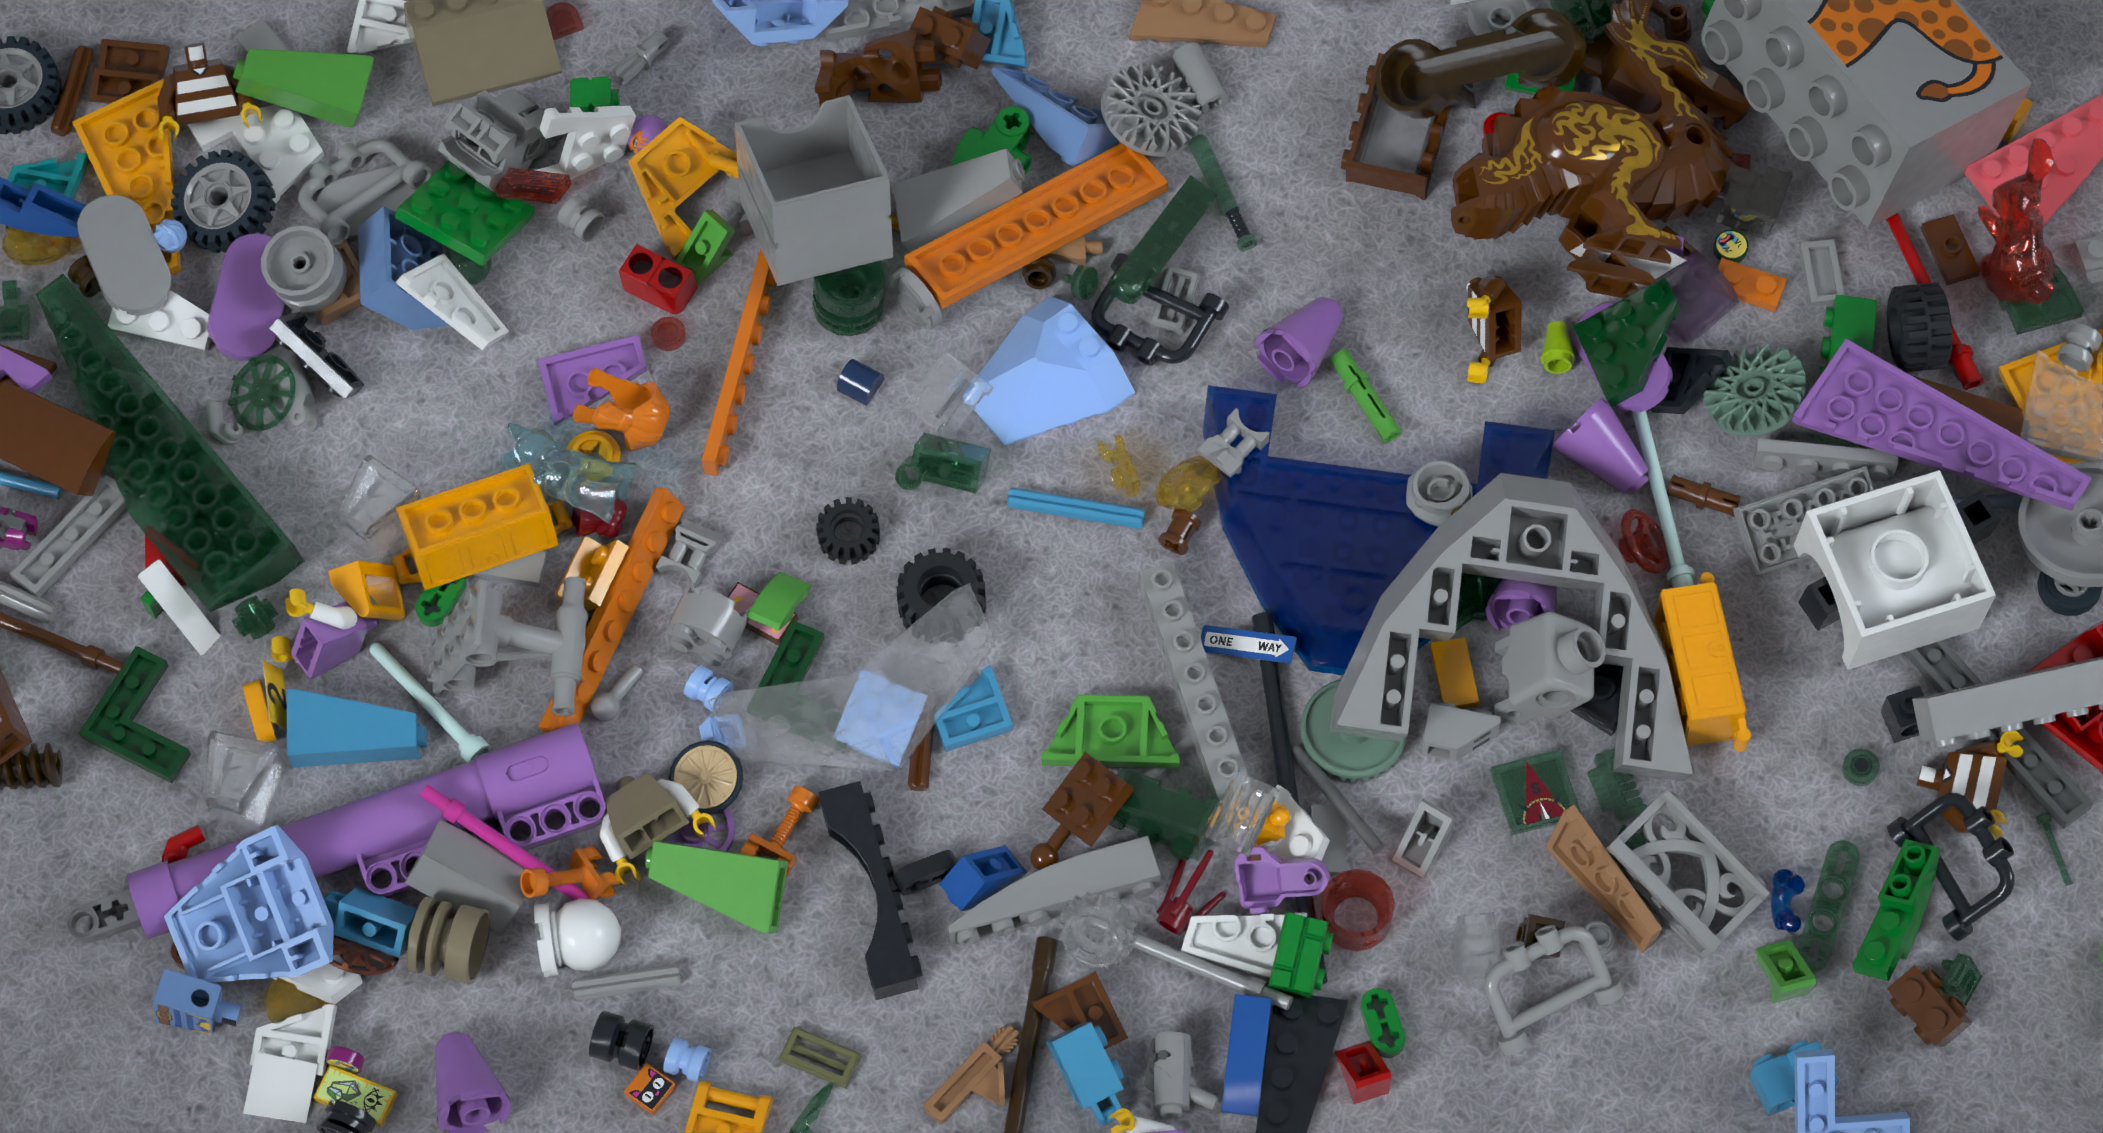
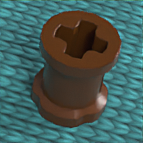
[1158,508,1201,555]

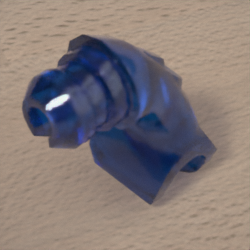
[1771,869,1805,933]

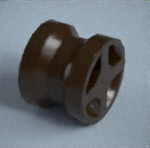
[67,255,102,298]

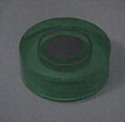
[1842,749,1880,786]

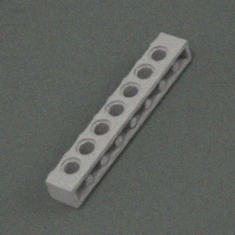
[1139,562,1255,838]

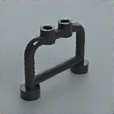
[1091,253,1229,366]
[1887,793,2015,941]

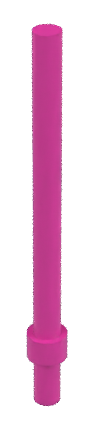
[419,784,606,906]

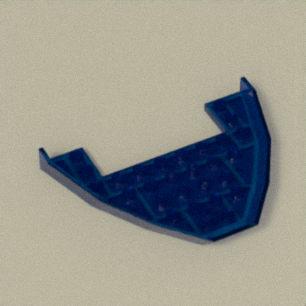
[1203,385,1555,675]

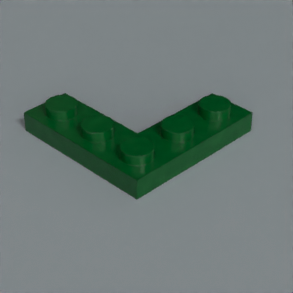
[747,620,848,755]
[79,646,191,783]

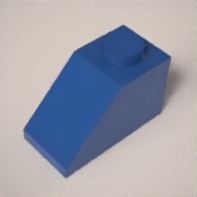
[939,845,1027,911]

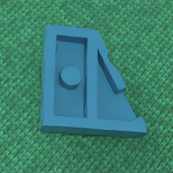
[971,0,1029,69]
[934,665,1013,752]

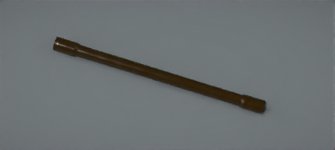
[1004,936,1058,1133]

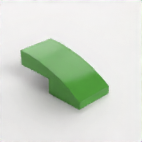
[747,572,811,631]

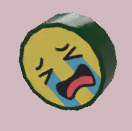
[1713,230,1749,263]

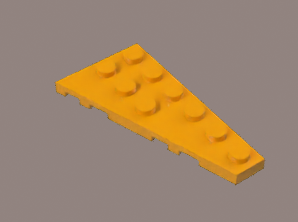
[72,79,181,276]

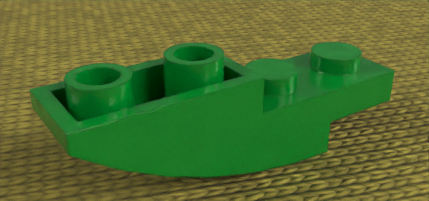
[1852,839,1941,982]

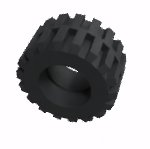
[1887,282,1952,372]
[896,548,986,646]

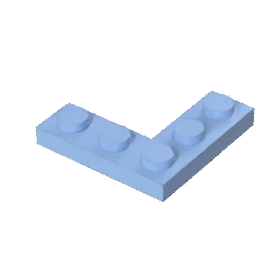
[1794,1049,1910,1133]

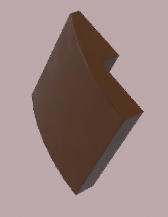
[89,39,170,104]

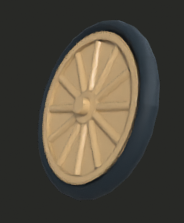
[669,740,743,815]

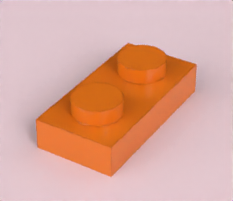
[1710,258,1787,312]

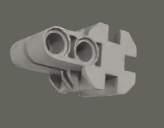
[438,89,566,192]

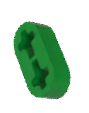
[415,577,467,627]
[1360,988,1405,1058]

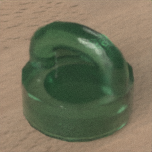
[1062,265,1099,300]

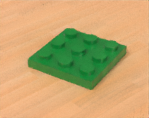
[395,161,535,266]

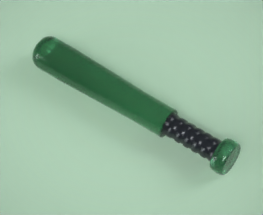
[1188,134,1258,252]

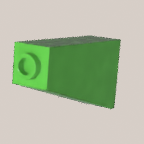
[233,48,374,128]
[645,841,788,933]

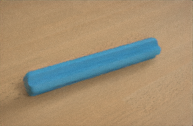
[1007,487,1145,529]

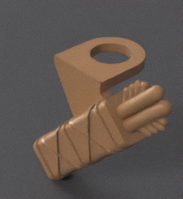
[924,1025,1020,1124]

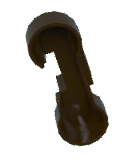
[1376,8,1586,119]

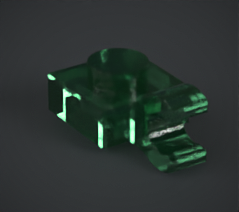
[0,280,31,341]

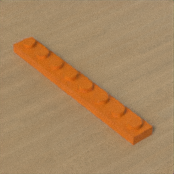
[702,248,777,476]
[538,487,685,733]

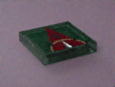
[1490,749,1582,836]

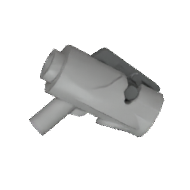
[1144,1031,1218,1119]

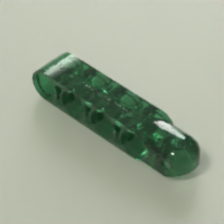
[1109,175,1218,304]

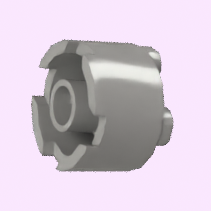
[667,587,749,666]

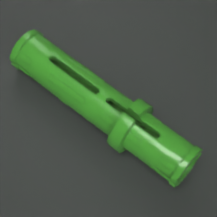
[1329,349,1403,444]

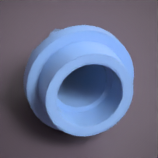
[153,219,187,253]

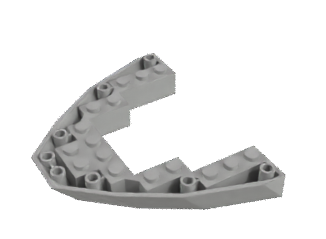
[1330,473,1693,781]

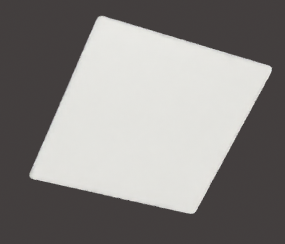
[243,1052,318,1123]

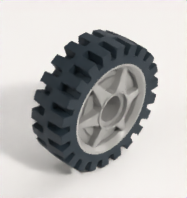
[0,36,62,135]
[171,150,276,253]

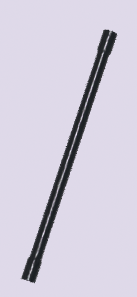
[1252,612,1328,984]

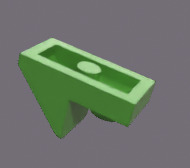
[675,209,736,285]
[1756,940,1816,1004]

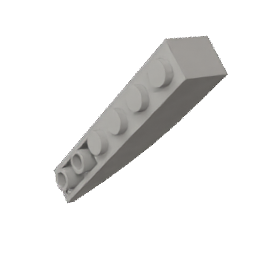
[947,836,1160,946]

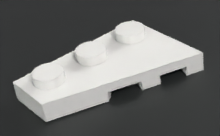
[395,253,509,350]
[107,290,212,351]
[1181,913,1308,979]

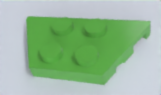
[1041,694,1180,769]

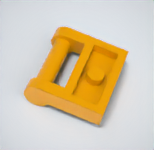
[684,1080,773,1133]

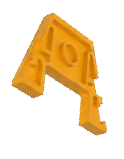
[628,116,737,258]

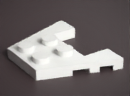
[188,105,324,203]
[522,106,636,200]

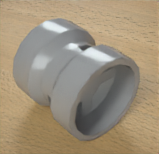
[557,195,605,242]
[2056,324,2103,372]

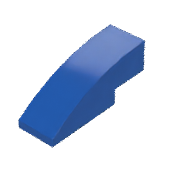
[0,177,86,237]
[1221,994,1272,1117]

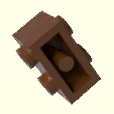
[909,6,991,70]
[1887,965,1972,1047]

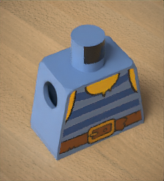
[153,968,242,1034]

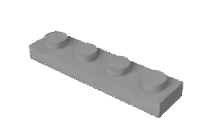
[1753,438,1898,481]
[10,474,135,598]

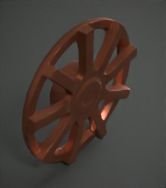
[329,935,399,975]

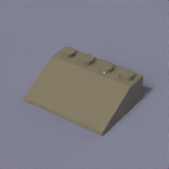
[404,0,562,106]

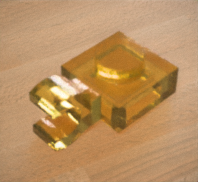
[1098,435,1140,499]

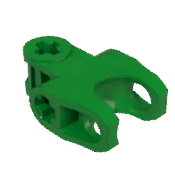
[950,106,1032,181]

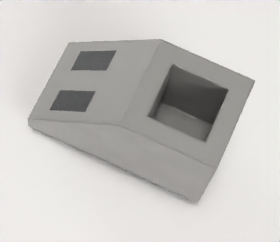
[1420,702,1501,761]

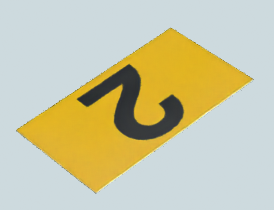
[262,660,287,730]

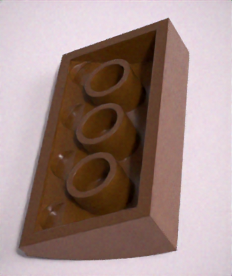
[0,381,117,496]

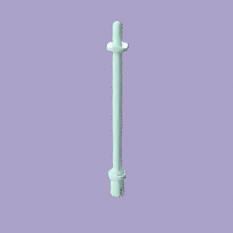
[1632,411,1695,588]

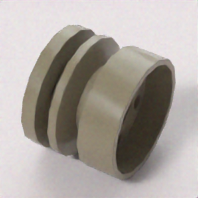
[407,897,490,984]

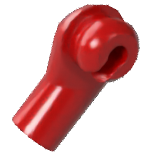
[162,825,206,864]

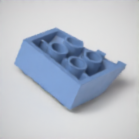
[358,206,450,330]

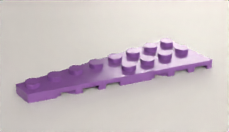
[1792,339,2092,511]

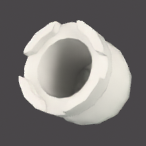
[534,899,621,977]

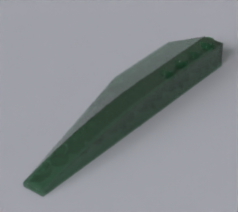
[36,274,305,612]

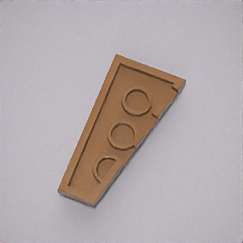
[1129,0,1276,48]
[1546,805,1663,953]

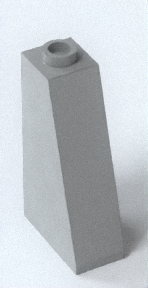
[893,149,1025,252]

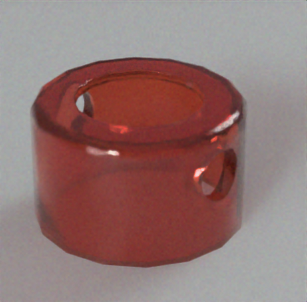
[1320,869,1395,952]

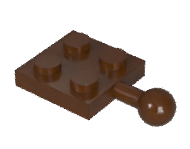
[1030,752,1135,870]

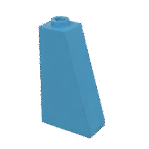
[287,689,427,768]

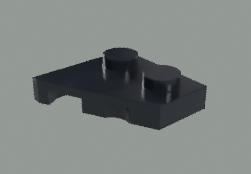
[1651,347,1732,414]

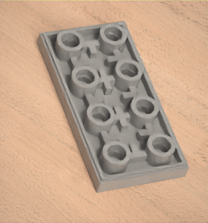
[1733,466,1874,576]

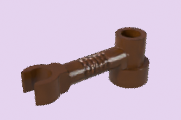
[1650,0,1692,42]

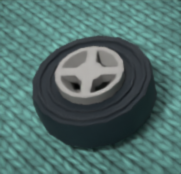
[2037,571,2103,616]

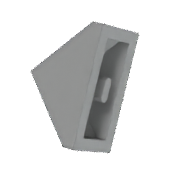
[1392,799,1455,878]

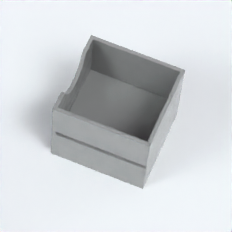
[734,95,893,286]

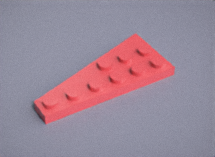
[1964,94,2103,249]

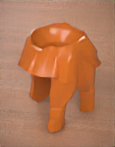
[572,367,671,452]

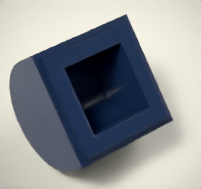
[837,359,885,406]

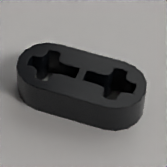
[892,850,958,896]

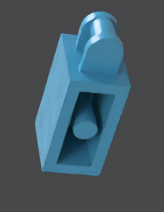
[323,887,417,958]
[1046,1021,1124,1128]

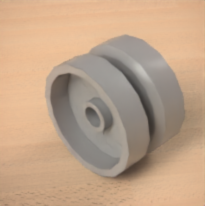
[261,225,347,313]

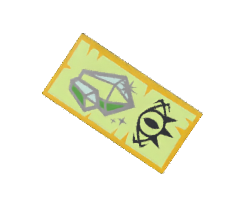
[313,1065,398,1127]

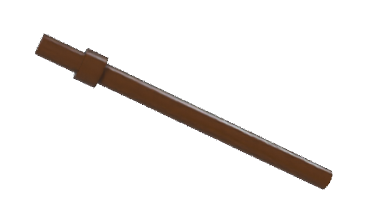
[0,612,125,674]

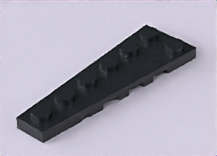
[1256,991,1348,1133]

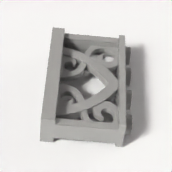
[1606,789,1770,959]

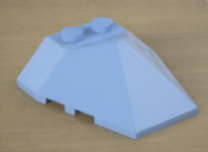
[712,0,849,46]
[962,296,1135,446]
[164,825,334,983]

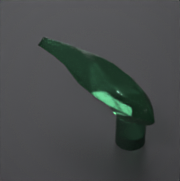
[789,1083,833,1133]

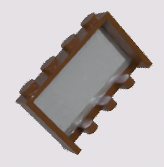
[1341,53,1452,200]

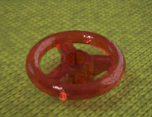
[1618,509,1669,574]

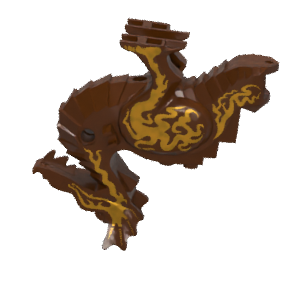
[1450,0,1752,298]

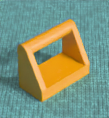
[328,560,406,621]

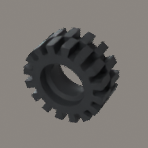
[816,497,880,565]

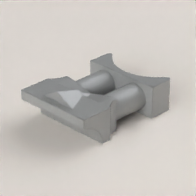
[1197,408,1269,477]
[656,519,724,588]

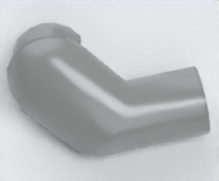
[205,402,243,445]

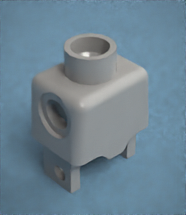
[1494,611,1606,723]

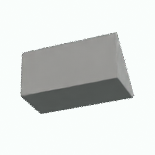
[405,818,526,934]

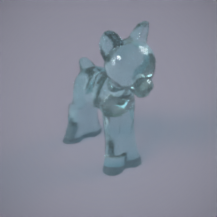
[501,423,636,524]

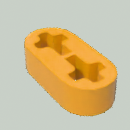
[242,679,277,746]

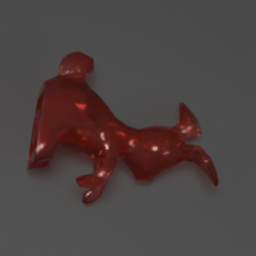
[1977,138,2055,304]

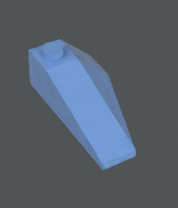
[991,66,1119,166]

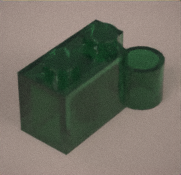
[895,432,991,494]

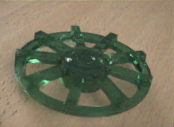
[228,355,296,431]

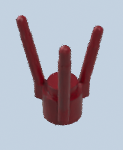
[1156,850,1226,936]

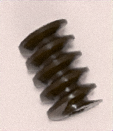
[0,743,63,790]

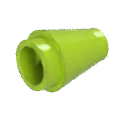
[1540,321,1575,374]

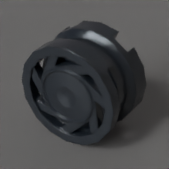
[316,1100,377,1133]

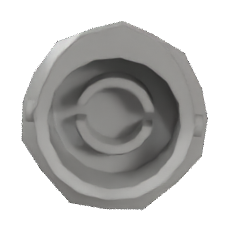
[1406,461,1473,527]

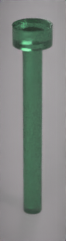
[2036,813,2073,886]

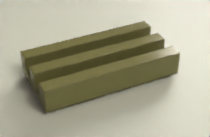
[779,1026,862,1089]

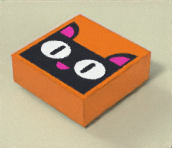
[623,1063,676,1116]

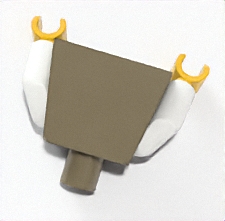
[600,774,716,887]

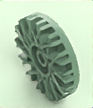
[1703,344,1809,436]
[1300,679,1407,783]

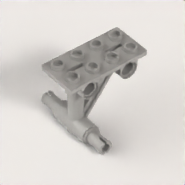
[427,577,588,716]

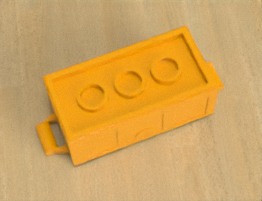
[391,463,572,591]
[1653,572,1751,752]

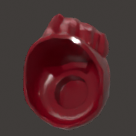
[570,481,628,538]

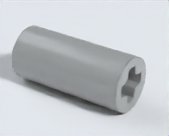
[1172,42,1229,114]

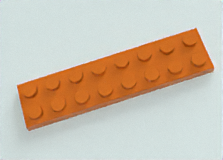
[904,143,1168,309]

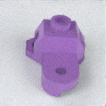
[1234,845,1330,914]

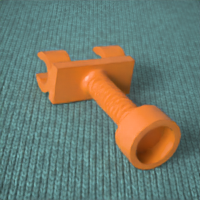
[740,785,819,878]
[520,846,620,900]

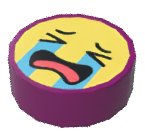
[325,1046,364,1074]

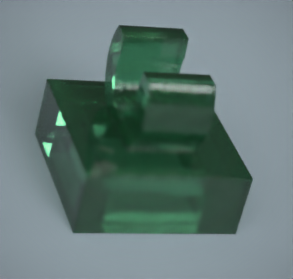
[1941,953,1983,1006]

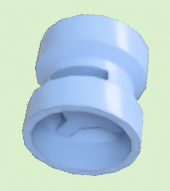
[684,665,733,713]
[663,1037,712,1083]

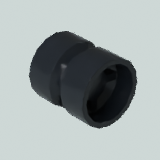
[589,1011,654,1071]

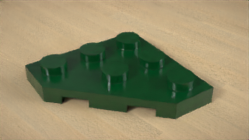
[1573,277,1681,407]

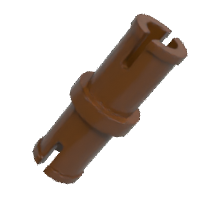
[1667,474,1741,517]

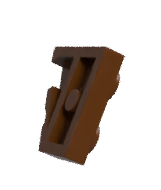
[1032,971,1128,1049]

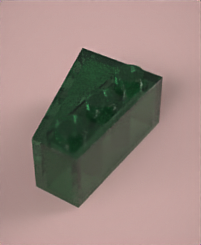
[1109,768,1219,861]

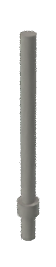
[1088,916,1293,1010]

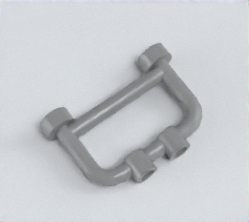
[298,139,433,246]
[1484,925,1625,1055]

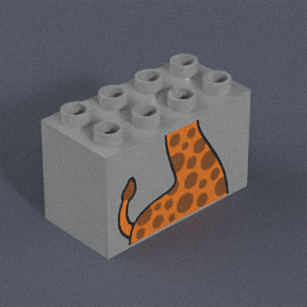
[1699,0,2032,229]

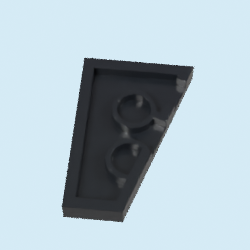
[269,311,364,399]

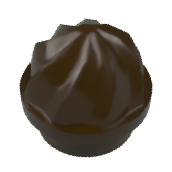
[1022,256,1056,289]

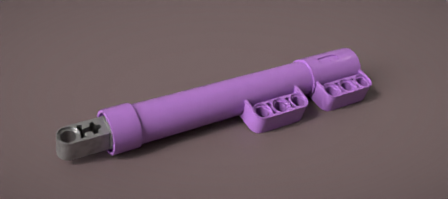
[66,722,607,943]

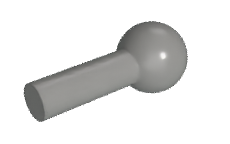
[591,664,643,721]

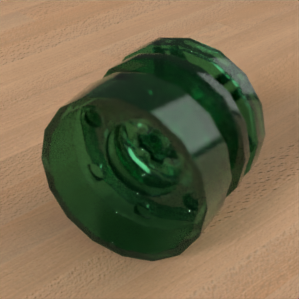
[812,260,886,336]

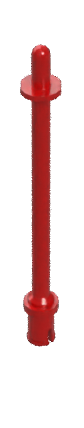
[1886,213,1984,390]

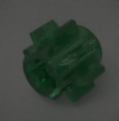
[232,595,278,640]

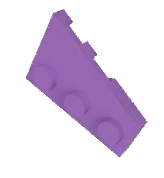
[538,335,647,426]

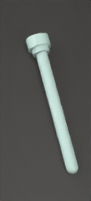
[369,643,492,763]

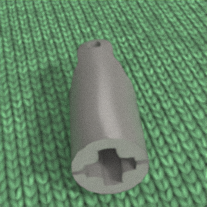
[272,354,318,432]

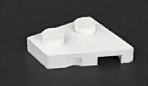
[347,0,411,55]
[1261,785,1330,861]
[250,1004,337,1076]

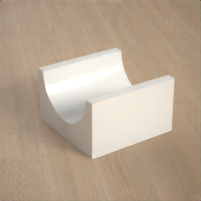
[1794,470,1996,670]

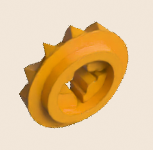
[565,430,621,484]

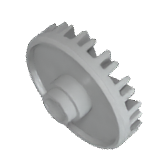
[1101,63,1202,157]

